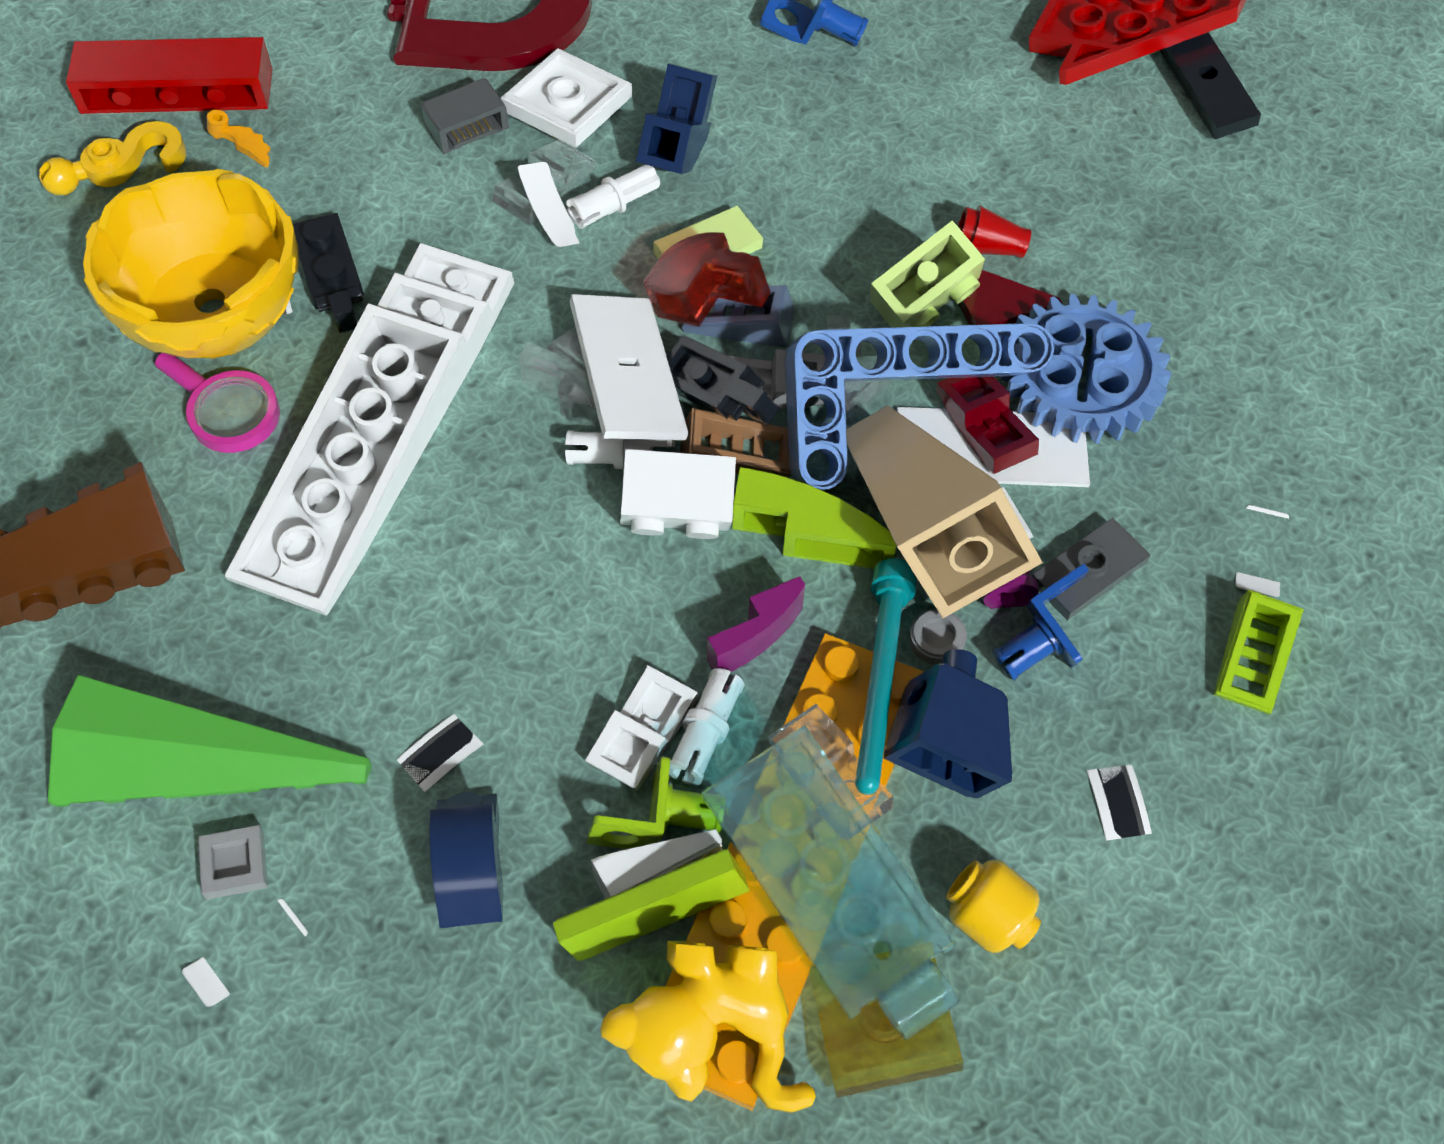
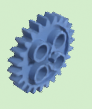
[1000,294,1172,444]

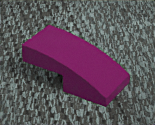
[707,576,805,672]

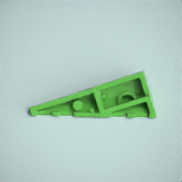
[48,675,372,807]

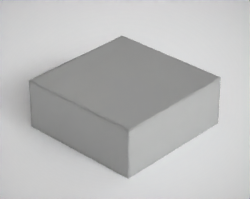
[198,825,268,900]

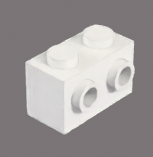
[620,449,736,539]

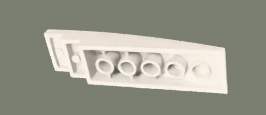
[225,243,514,616]

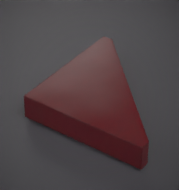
[958,270,1063,325]

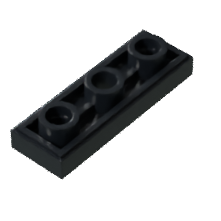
[1160,32,1261,139]

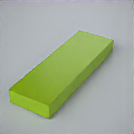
[553,849,750,961]

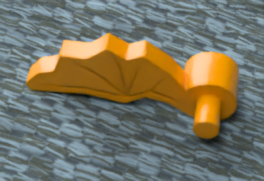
[207,110,271,167]

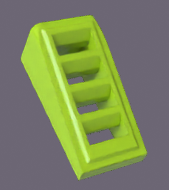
[1213,590,1304,715]

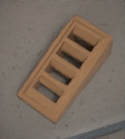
[680,408,791,477]

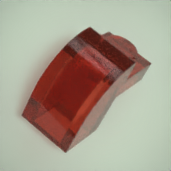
[643,232,771,327]

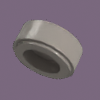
[909,609,967,665]

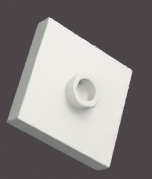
[500,48,632,148]

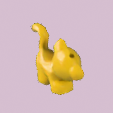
[600,941,816,1113]

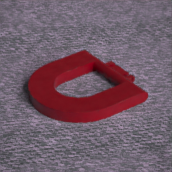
[387,0,592,71]

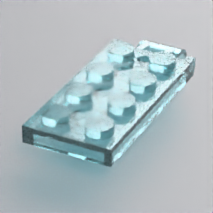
[701,724,959,1041]

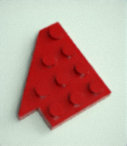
[1029,0,1246,85]

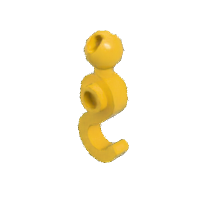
[39,121,187,196]

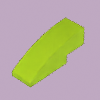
[732,467,896,569]

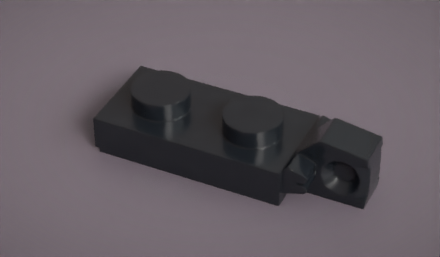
[293,213,364,333]
[667,335,780,425]

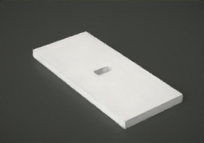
[569,294,688,440]
[897,407,1090,487]

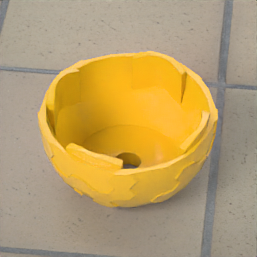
[83,169,298,359]

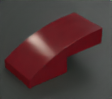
[936,377,1039,475]

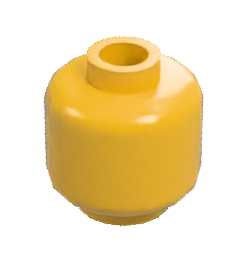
[946,860,1041,953]

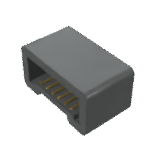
[421,78,509,154]

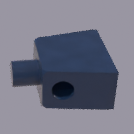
[883,649,1012,798]

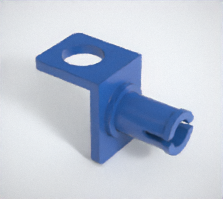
[760,0,868,47]
[992,563,1090,681]

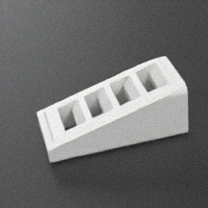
[591,829,722,899]

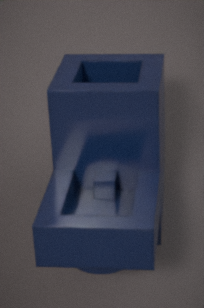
[636,63,718,174]
[429,792,504,928]

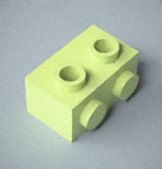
[870,220,985,328]

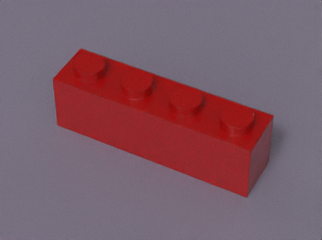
[66,37,273,114]

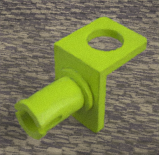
[587,756,725,849]

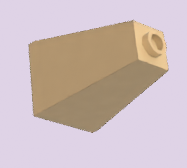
[846,405,1043,618]

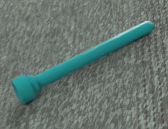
[855,558,917,795]

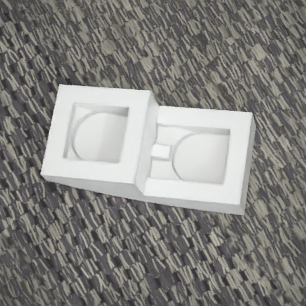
[585,666,700,791]

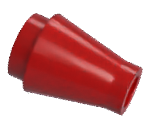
[958,205,1032,258]

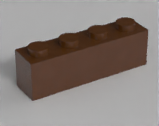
[0,462,185,629]

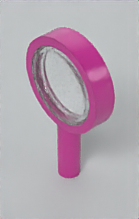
[155,353,280,453]

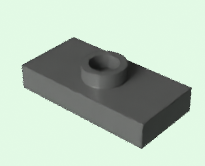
[1032,517,1151,621]

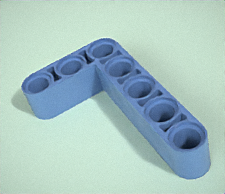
[785,323,1054,490]

